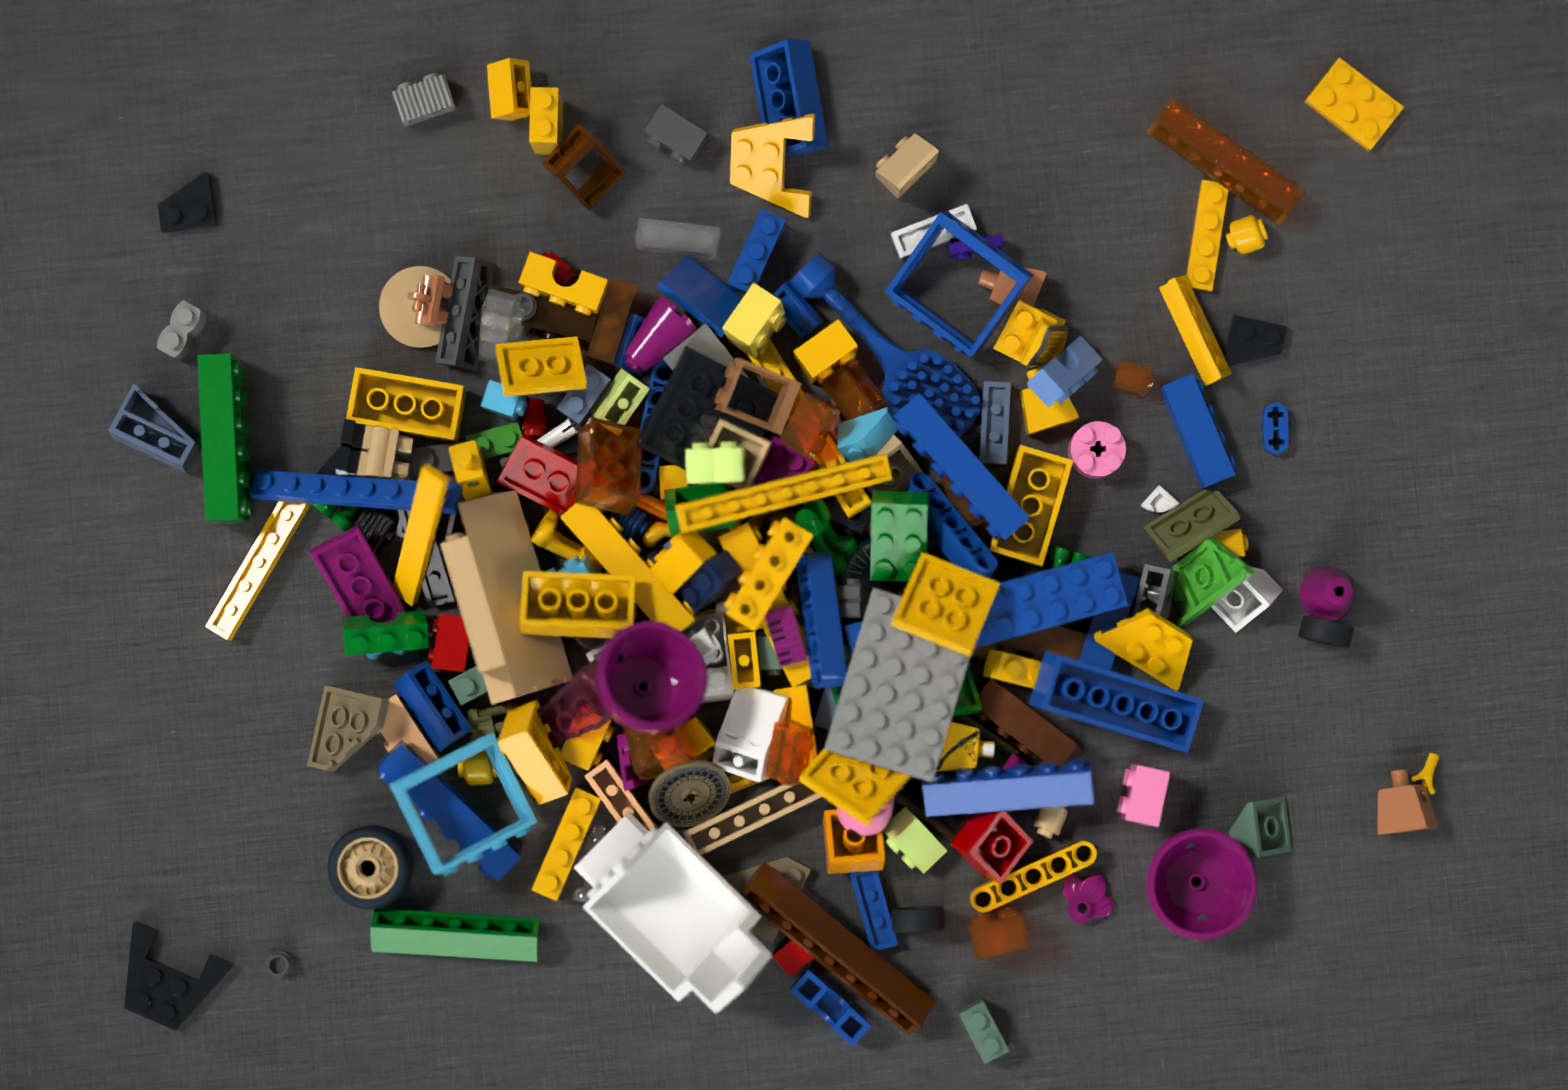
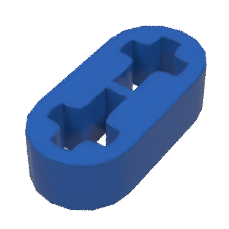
[1261,402,1289,455]

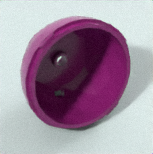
[596,621,708,733]
[1146,829,1258,940]

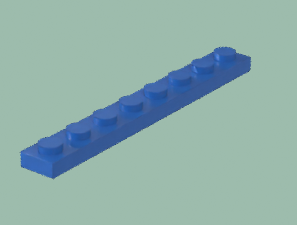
[249,470,463,514]

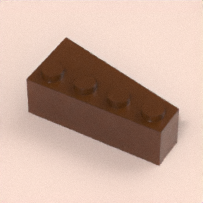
[974,678,1084,765]

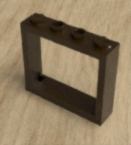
[894,715,1019,840]

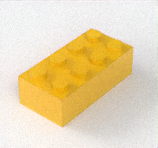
[346,367,467,443]
[988,445,1074,568]

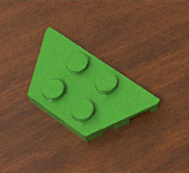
[1173,538,1255,626]

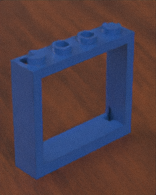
[885,210,1034,357]

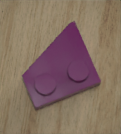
[617,730,654,791]

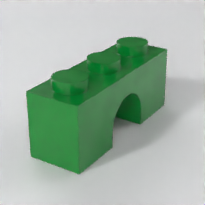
[341,610,429,656]

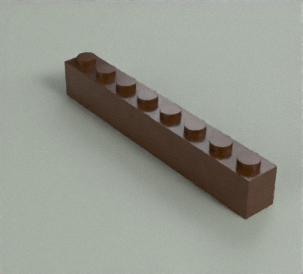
[739,862,936,1035]

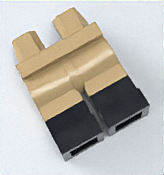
[335,419,414,480]

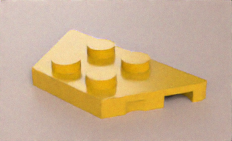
[1094,608,1193,691]

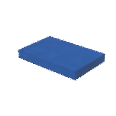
[657,255,743,338]

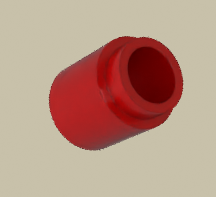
[541,251,576,287]

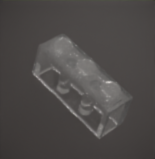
[635,217,721,260]
[478,289,525,364]

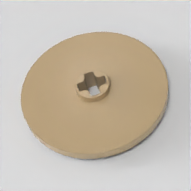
[379,266,451,348]

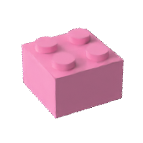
[1117,764,1170,827]

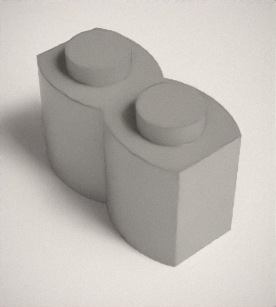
[157,300,207,361]

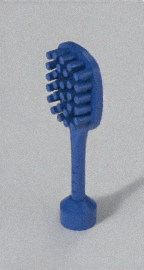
[789,252,982,437]

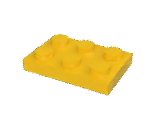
[1305,57,1404,151]
[495,336,587,397]

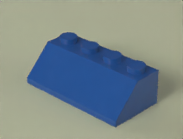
[749,39,829,158]

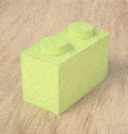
[590,368,650,434]
[882,807,947,874]

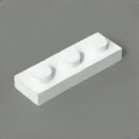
[890,204,977,260]

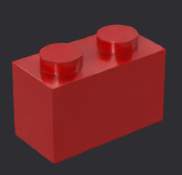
[428,613,471,672]

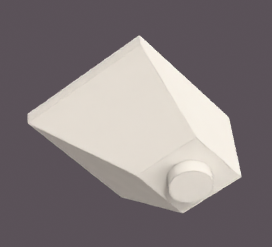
[1211,566,1283,633]

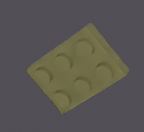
[1143,485,1241,562]

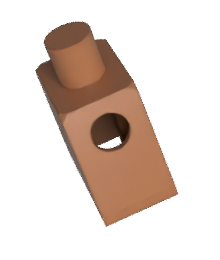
[978,267,1047,315]
[1377,769,1438,835]

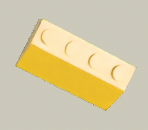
[520,571,636,638]

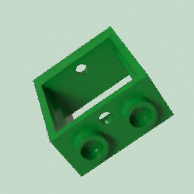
[664,482,737,537]

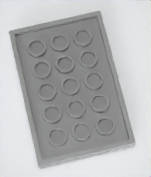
[824,588,969,782]

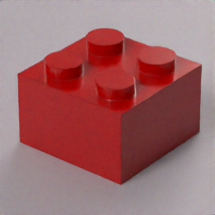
[950,811,1033,885]

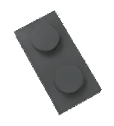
[412,442,465,476]

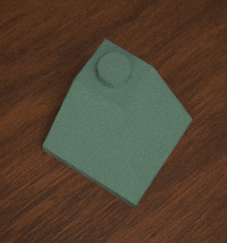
[1229,796,1292,858]

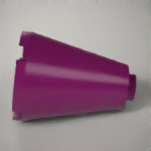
[624,296,698,372]
[1299,566,1355,621]

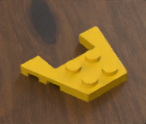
[730,114,815,218]

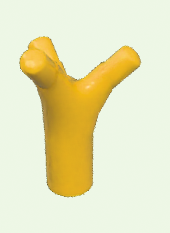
[1410,753,1439,795]

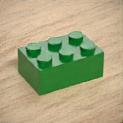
[870,491,928,581]

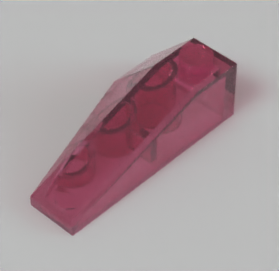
[537,659,613,747]

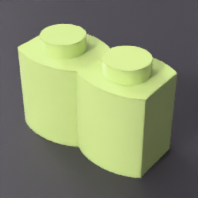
[686,441,745,483]

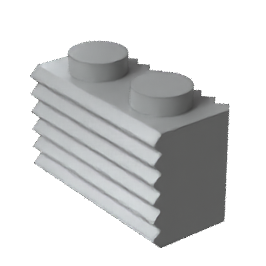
[392,73,457,127]

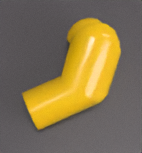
[642,522,675,548]

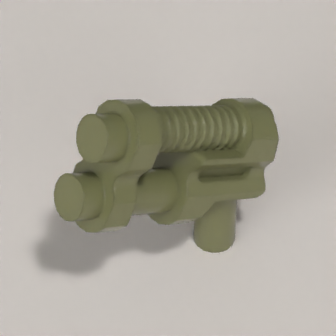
[466,701,520,743]

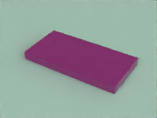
[309,525,408,622]

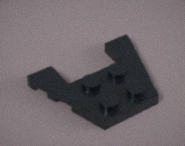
[124,921,234,1031]

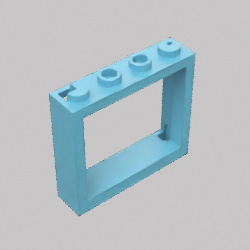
[389,733,537,877]

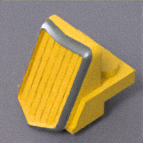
[992,298,1068,368]

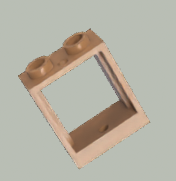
[714,358,802,435]

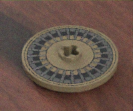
[649,760,731,827]

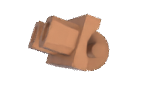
[407,275,453,325]

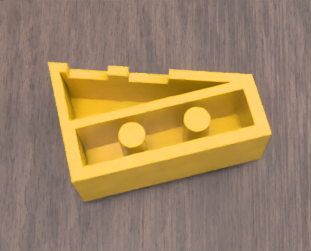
[498,699,572,805]

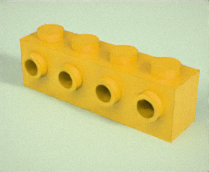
[723,518,813,631]

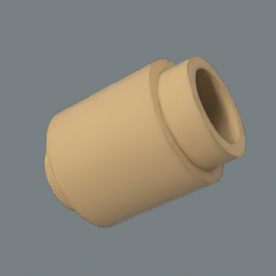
[1033,806,1068,839]

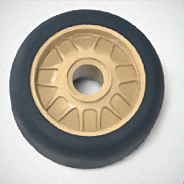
[327,825,413,909]

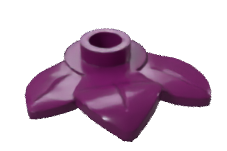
[1063,873,1115,924]

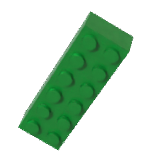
[197,353,253,524]

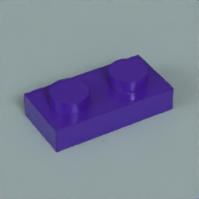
[947,234,1004,261]

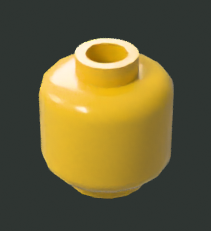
[1226,215,1269,255]
[458,750,498,786]

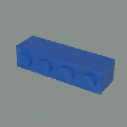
[1159,374,1237,489]
[1077,571,1140,672]

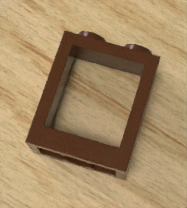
[541,124,626,212]

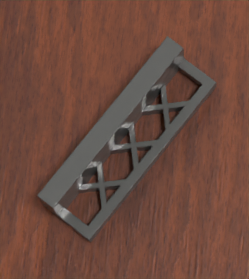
[435,256,497,371]

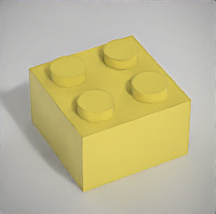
[722,283,786,359]

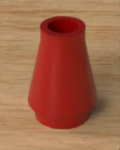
[522,399,549,440]

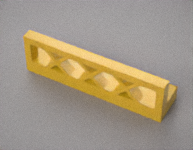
[1159,275,1232,386]

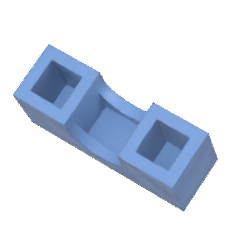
[1026,336,1103,408]

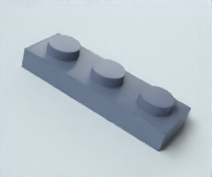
[979,381,1011,465]

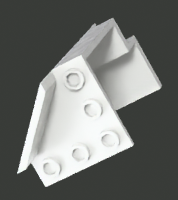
[574,812,772,1013]

